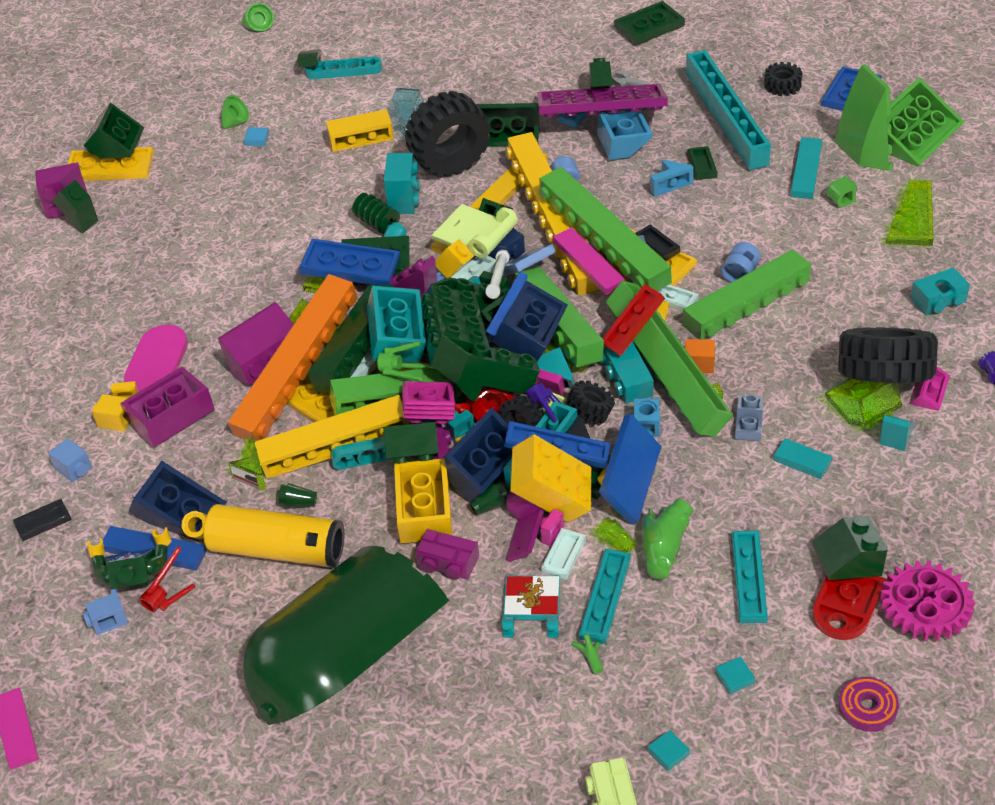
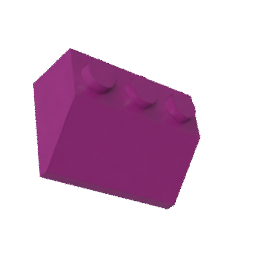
[217,302,294,385]
[120,367,215,447]

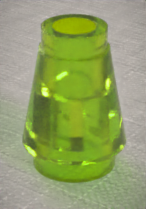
[596,517,637,553]

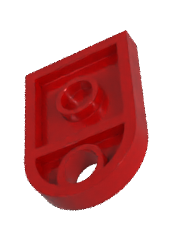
[813,576,886,640]

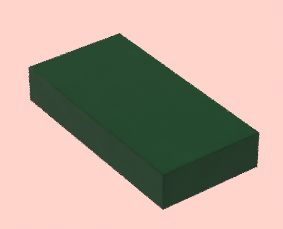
[687,146,718,181]

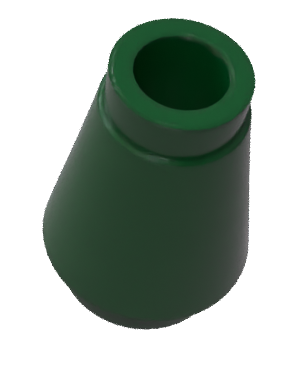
[469,482,508,516]
[278,483,317,508]

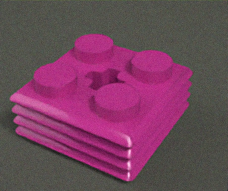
[402,381,455,424]

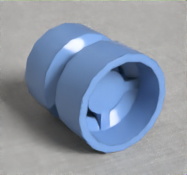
[721,242,761,283]

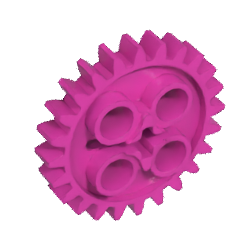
[880,560,975,642]

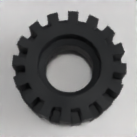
[764,62,802,96]
[566,380,615,424]
[498,395,544,426]

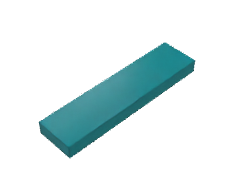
[791,137,823,199]
[732,530,768,623]
[579,548,631,645]

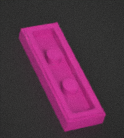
[0,687,39,770]

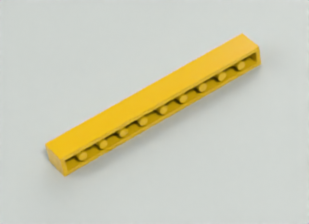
[505,132,600,296]

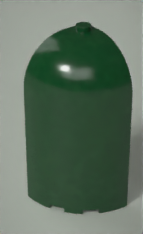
[243,546,449,725]

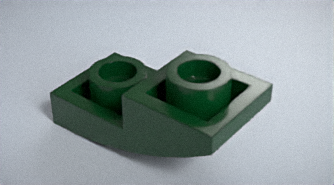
[297,49,322,68]

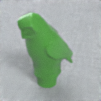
[642,499,693,580]

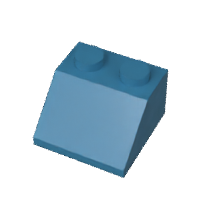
[597,110,653,160]

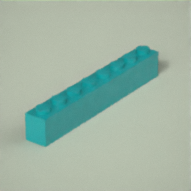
[686,50,771,170]

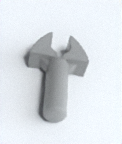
[612,71,649,87]

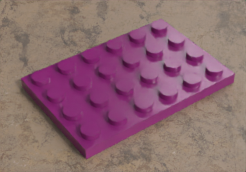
[537,84,668,117]

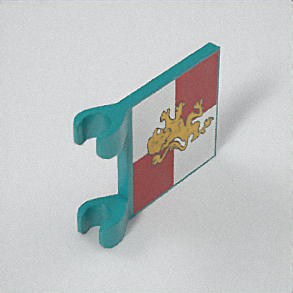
[502,575,560,638]

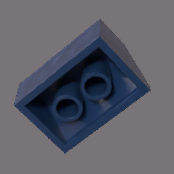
[444,408,512,502]

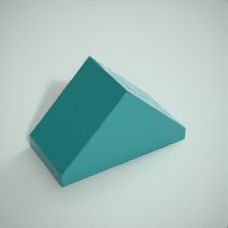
[537,347,575,388]
[879,416,916,451]

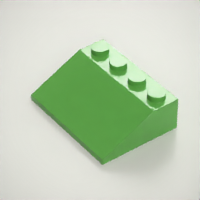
[887,77,965,167]

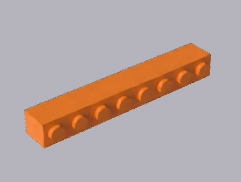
[228,274,357,443]

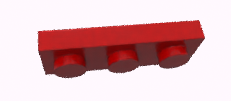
[602,284,665,357]

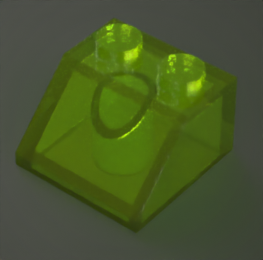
[825,379,903,429]

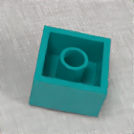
[384,153,421,214]

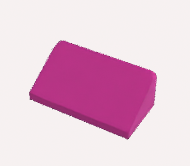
[909,367,950,411]

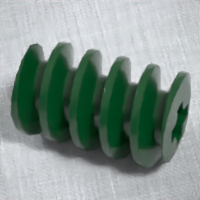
[352,193,400,234]

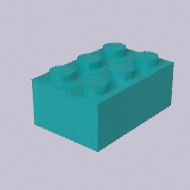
[367,286,426,363]

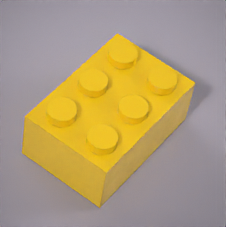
[511,434,591,522]
[394,458,453,544]

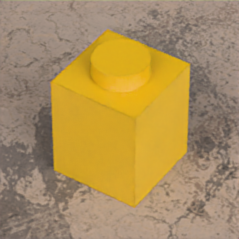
[435,239,474,278]
[92,394,131,432]

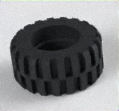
[405,91,491,177]
[838,327,938,383]

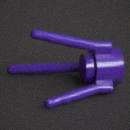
[525,383,561,422]

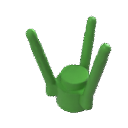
[377,342,436,382]

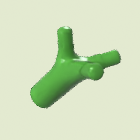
[572,634,604,674]

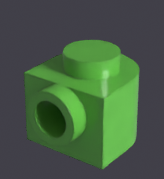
[827,176,857,208]

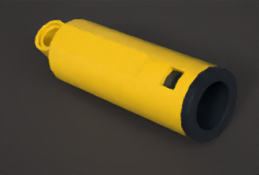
[182,504,345,568]

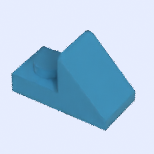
[650,160,693,197]

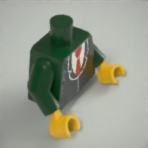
[87,527,172,589]

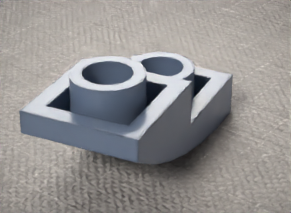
[735,394,764,441]

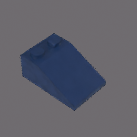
[492,280,568,362]
[129,461,227,542]

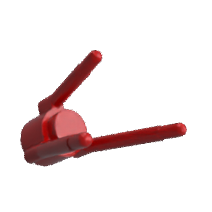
[139,546,195,613]

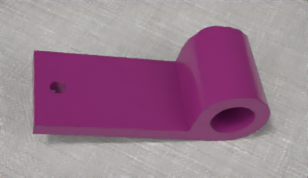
[505,492,544,562]

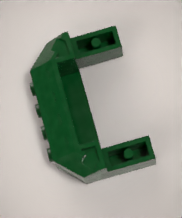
[421,277,540,401]

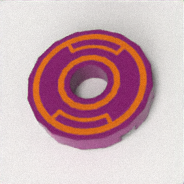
[838,677,899,732]

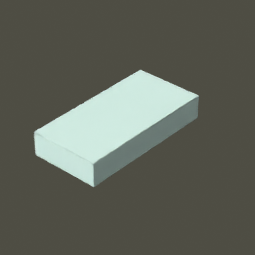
[541,528,586,580]

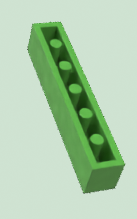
[683,249,811,339]
[514,267,604,367]
[330,369,466,415]

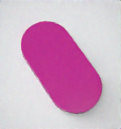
[124,325,188,392]

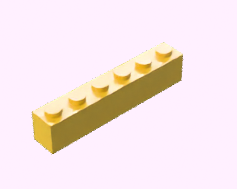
[255,395,409,478]

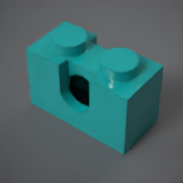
[910,267,970,316]

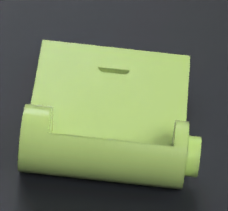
[432,204,518,258]

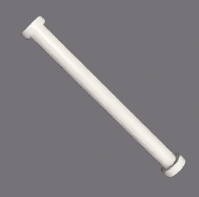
[486,250,510,299]

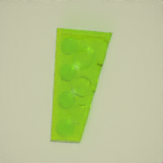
[886,179,934,246]

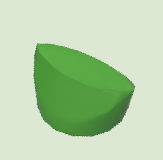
[241,3,274,31]
[222,95,249,129]

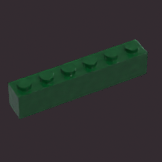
[307,285,394,392]

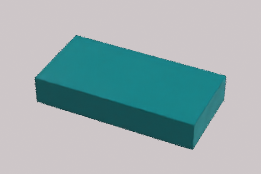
[773,438,833,479]

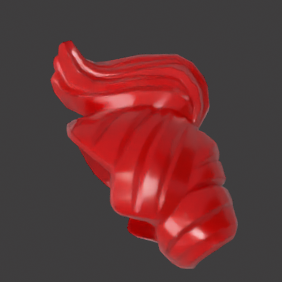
[454,387,515,421]

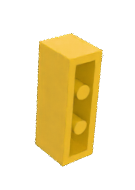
[326,109,394,152]

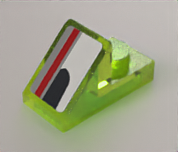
[228,437,266,490]

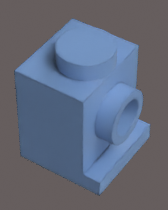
[82,588,128,635]

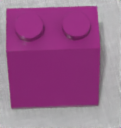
[35,162,88,219]

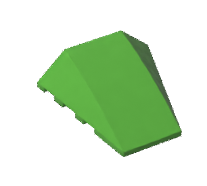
[835,64,893,171]

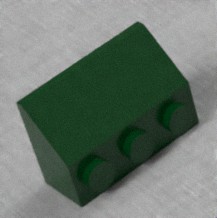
[83,102,144,159]
[476,103,540,146]

